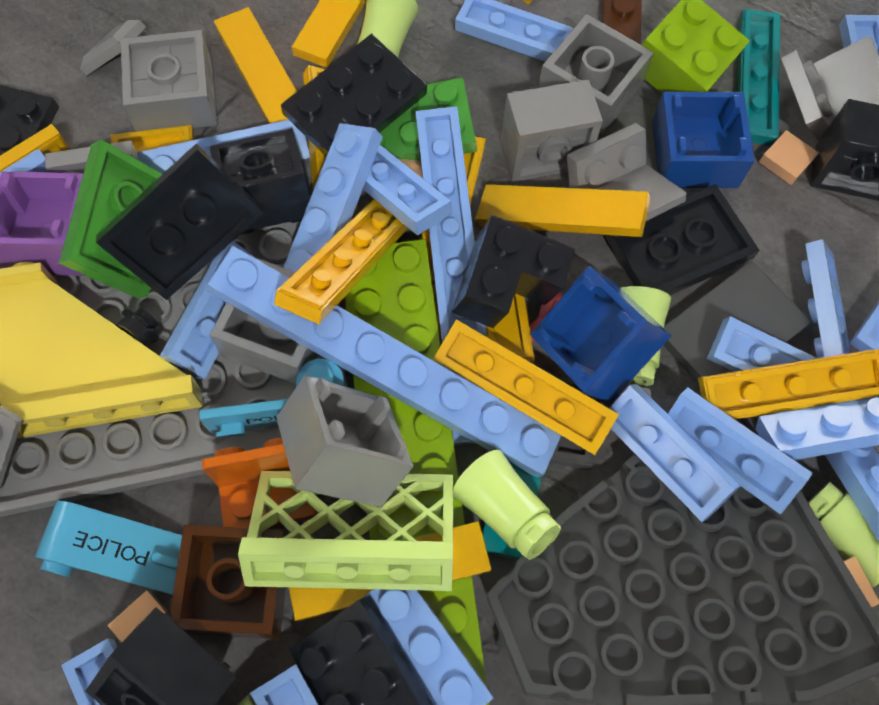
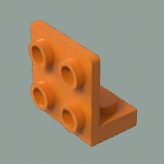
[202,438,318,528]

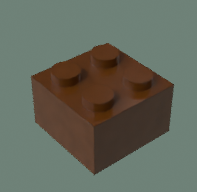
[170,525,287,639]

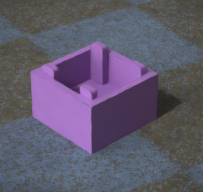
[0,171,86,276]

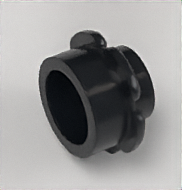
[116,308,159,346]

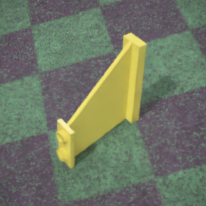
[0,262,203,438]

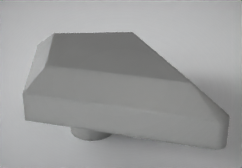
[80,20,146,76]

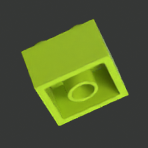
[642,0,750,94]

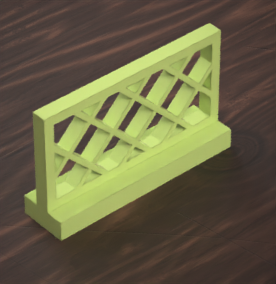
[238,471,453,591]

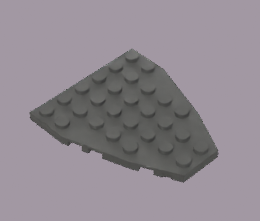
[486,416,879,705]

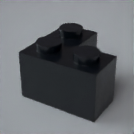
[452,215,575,328]

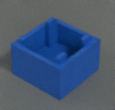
[652,92,755,188]
[530,266,672,403]

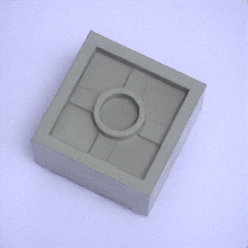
[120,30,217,131]
[500,79,603,182]
[276,375,413,507]

